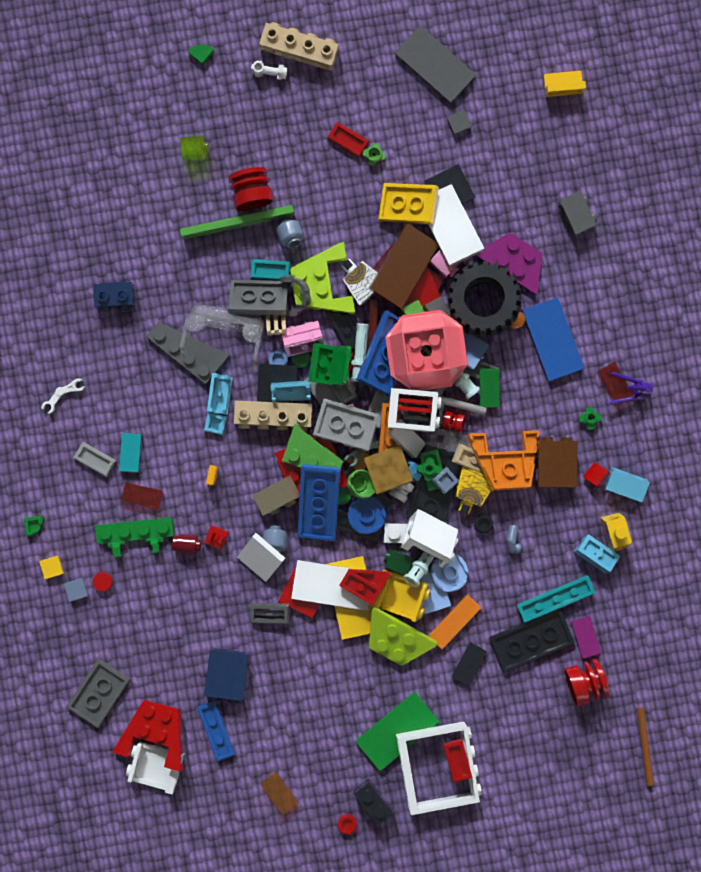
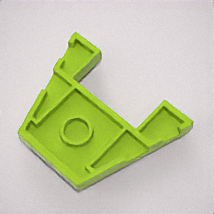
[290,242,355,315]

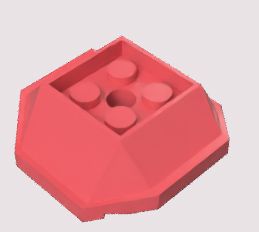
[386,310,468,391]

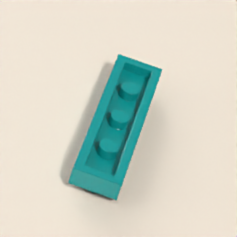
[516,575,595,623]

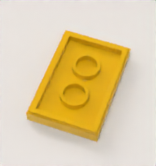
[378,183,439,225]

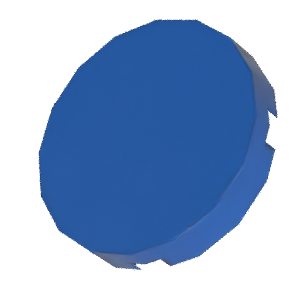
[348,497,386,534]

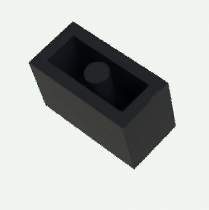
[354,778,393,825]

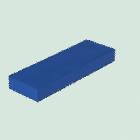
[197,701,236,762]

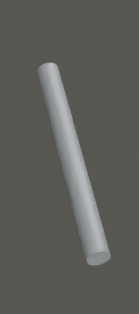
[412,389,486,415]

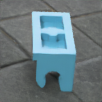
[207,373,233,415]
[271,381,311,402]
[605,467,650,502]
[574,534,620,574]

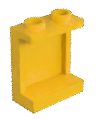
[371,569,431,622]

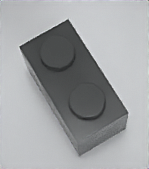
[557,191,597,238]

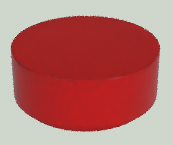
[93,572,113,591]
[338,814,357,835]

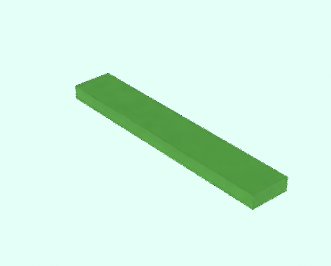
[180,205,294,239]

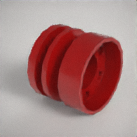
[228,167,274,211]
[564,659,610,708]

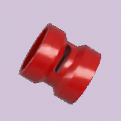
[442,411,466,434]

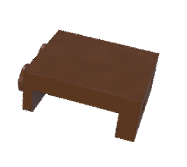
[536,437,577,488]

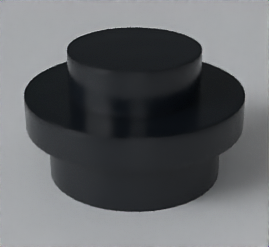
[474,514,493,533]

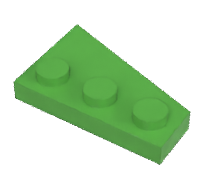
[282,424,344,468]

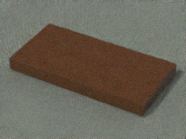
[368,223,438,309]

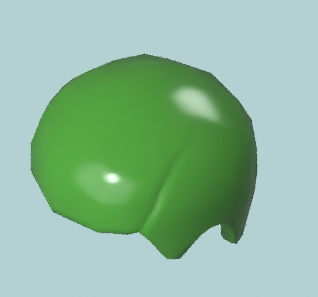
[347,469,376,499]

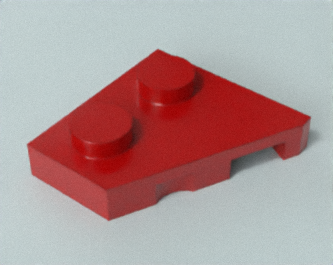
[339,568,392,606]

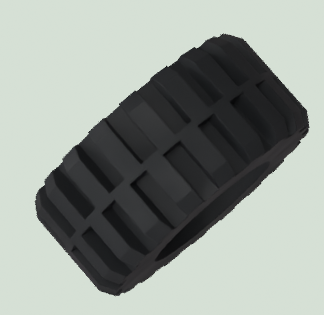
[448,261,521,338]

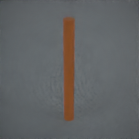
[636,707,654,786]

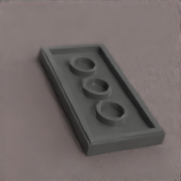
[394,25,476,104]

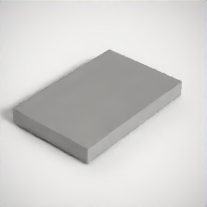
[313,399,379,452]

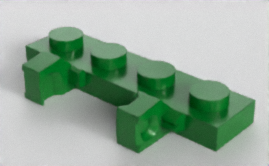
[95,517,174,557]

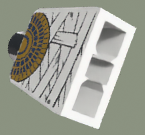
[342,259,377,307]

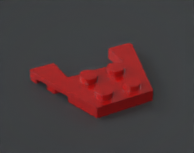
[113,700,183,772]

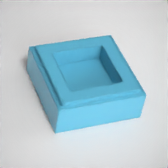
[204,412,227,435]

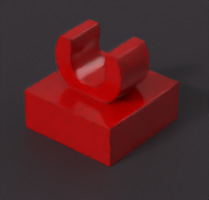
[204,525,229,550]

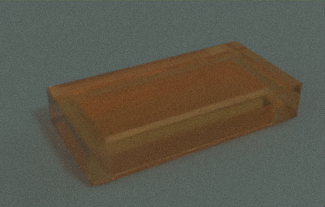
[260,771,299,815]

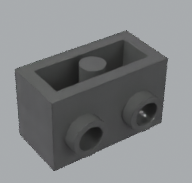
[403,403,444,426]

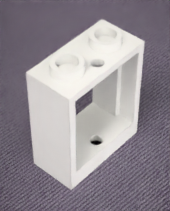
[387,388,441,433]

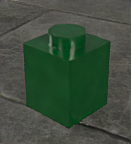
[383,549,414,575]

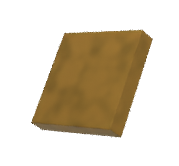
[364,445,414,495]

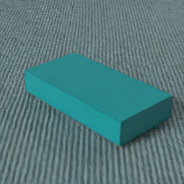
[251,259,290,281]
[119,433,142,472]

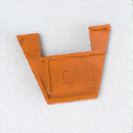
[467,430,540,491]

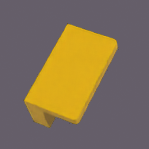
[544,71,586,97]

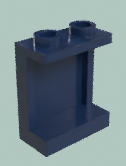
[204,648,250,703]

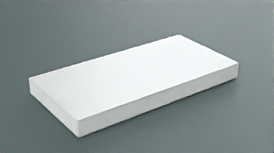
[428,184,485,267]
[291,560,369,611]

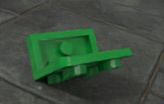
[308,343,352,385]

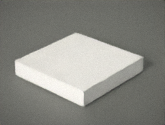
[237,533,285,582]

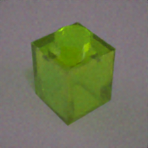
[180,136,209,161]

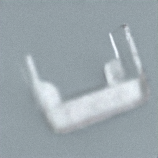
[179,304,266,371]

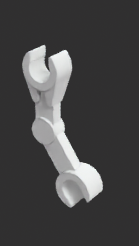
[41,378,86,414]

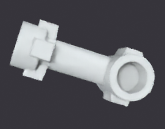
[251,60,287,80]

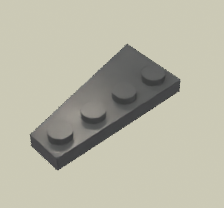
[146,322,230,384]

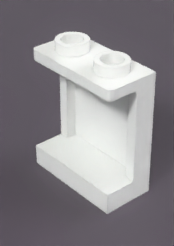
[401,509,458,567]
[126,741,185,794]

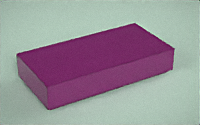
[571,616,601,659]

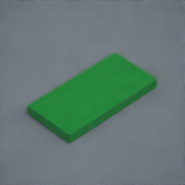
[355,691,440,771]

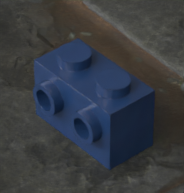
[93,282,135,312]

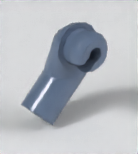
[507,525,522,554]

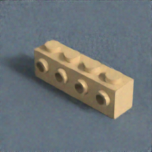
[259,22,339,71]
[234,401,312,431]

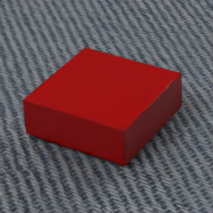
[583,462,611,488]

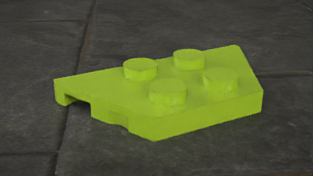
[369,606,437,666]

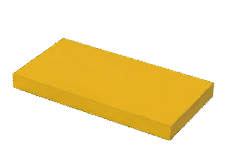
[326,556,372,640]

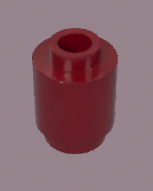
[172,534,201,555]

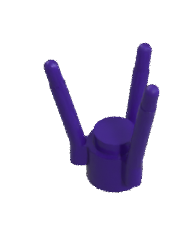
[606,372,653,405]

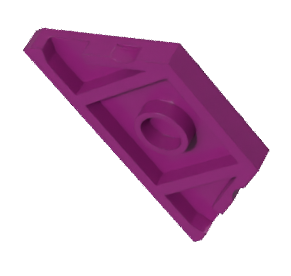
[474,232,542,295]

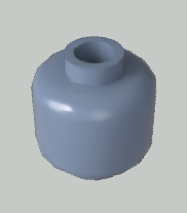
[276,219,304,249]
[262,526,288,554]

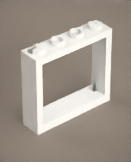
[396,722,482,815]

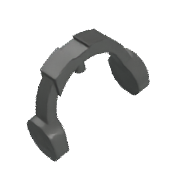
[280,275,311,317]

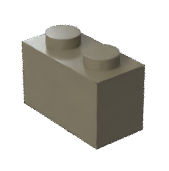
[252,476,300,516]

